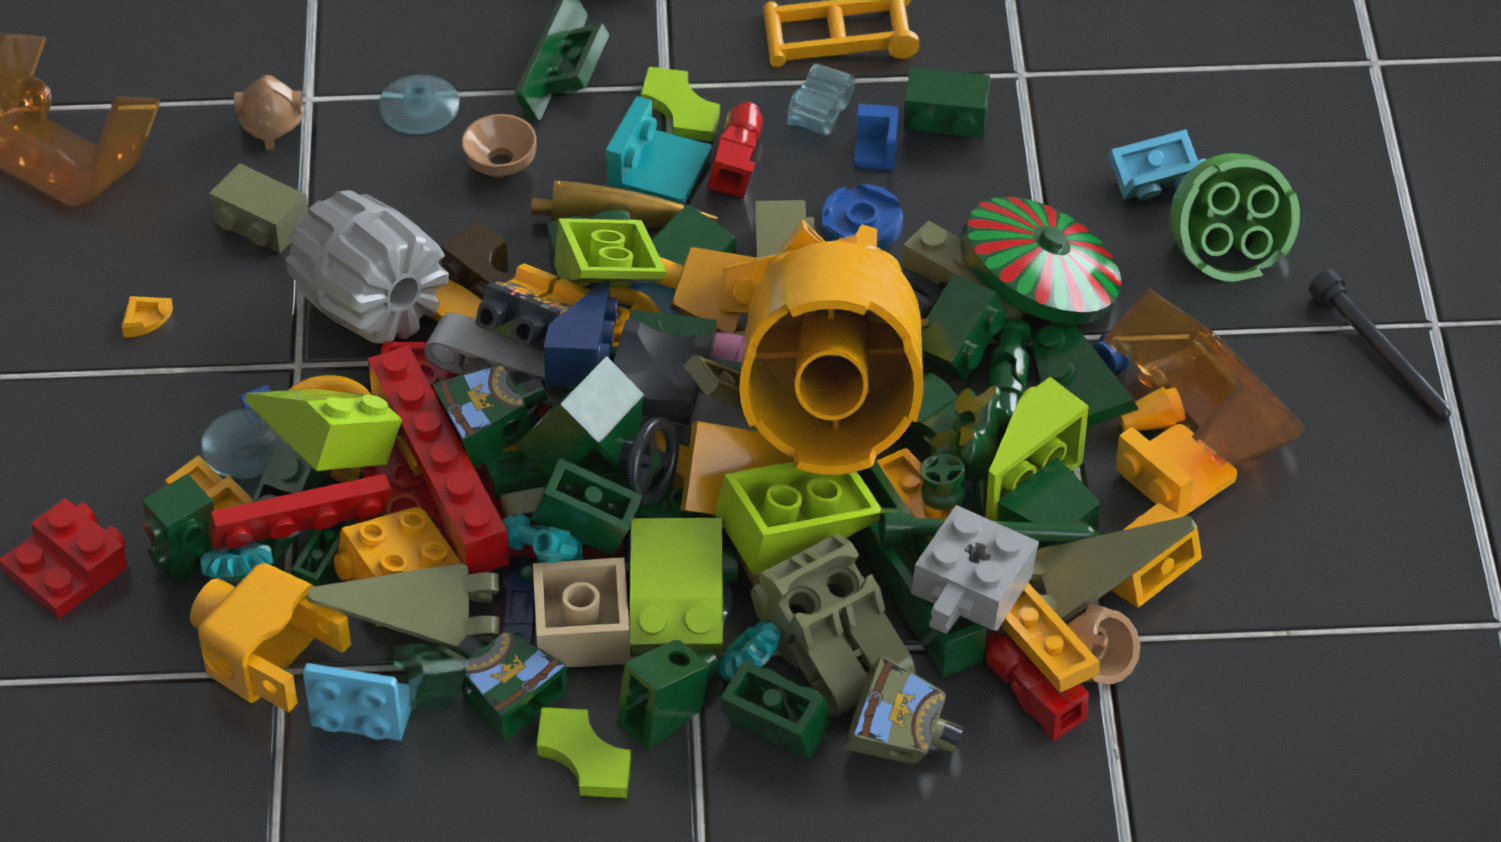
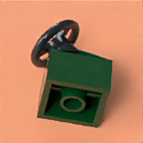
[516,356,679,505]

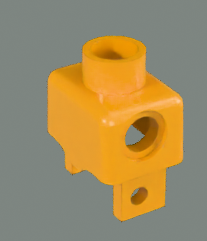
[190,563,351,712]

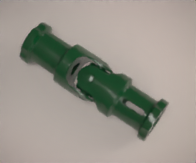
[988,318,1031,439]

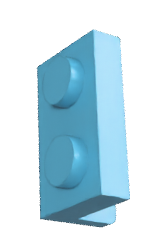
[1108,130,1206,200]

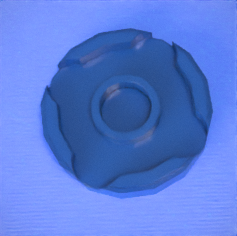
[821,184,903,249]

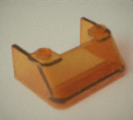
[0,33,161,206]
[1103,288,1305,466]

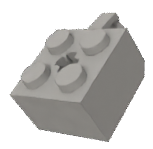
[911,505,1039,634]

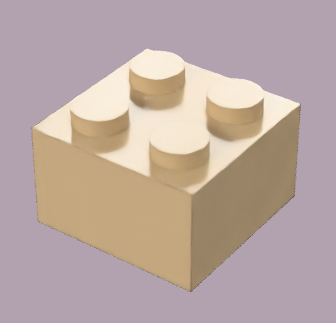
[533,558,631,668]

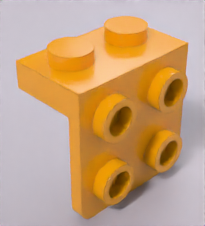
[1115,424,1237,517]
[334,507,460,626]

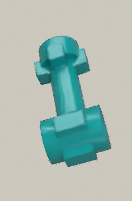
[502,514,578,563]

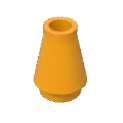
[1119,386,1185,432]

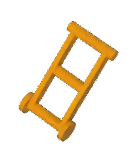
[763,0,920,67]

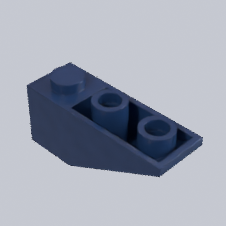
[544,281,618,386]

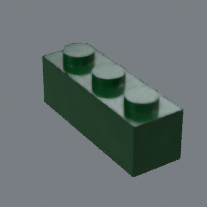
[291,519,355,587]

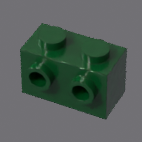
[903,67,991,138]
[921,274,1008,382]
[531,458,642,557]
[142,474,215,584]
[720,660,832,760]

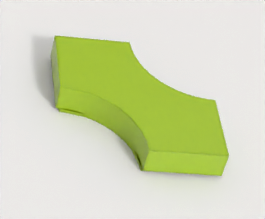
[641,67,720,142]
[537,708,631,798]

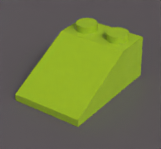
[554,219,667,287]
[985,377,1089,521]
[244,388,402,471]
[715,461,881,575]
[630,518,723,654]

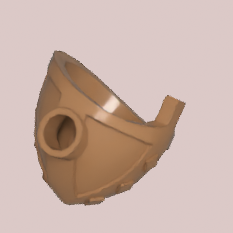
[234,75,304,150]
[1067,604,1140,685]

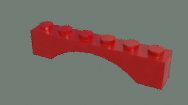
[368,345,509,575]

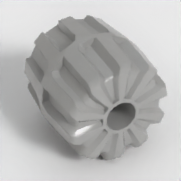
[286,190,449,344]

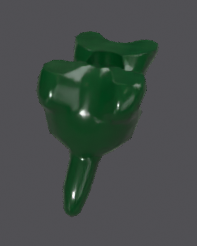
[930,385,1011,516]

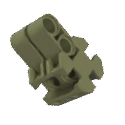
[750,534,915,717]

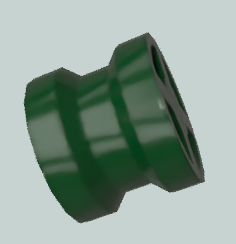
[920,454,966,510]

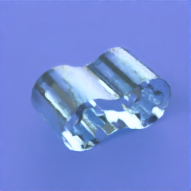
[787,63,855,135]

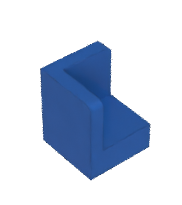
[854,104,899,170]

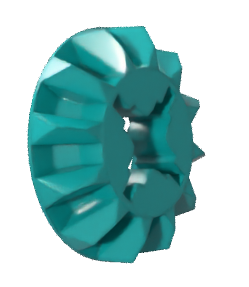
[200,542,273,581]
[718,621,781,681]

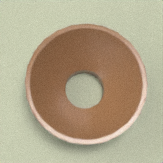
[462,114,537,178]

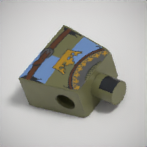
[843,655,963,764]

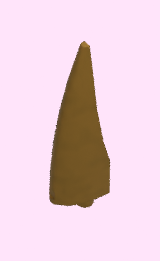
[531,180,717,228]

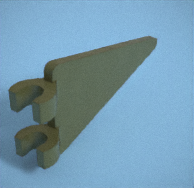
[1028,516,1196,623]
[306,563,499,650]

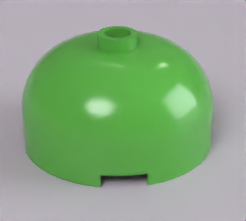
[1170,153,1300,282]

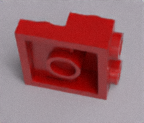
[0,498,128,619]

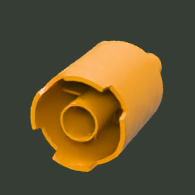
[740,241,923,475]

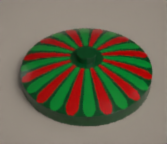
[960,197,1121,324]

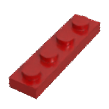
[208,474,391,550]

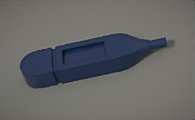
[503,555,535,645]

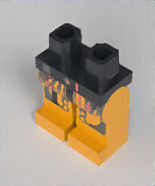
[475,263,591,352]

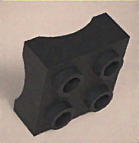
[613,319,712,425]

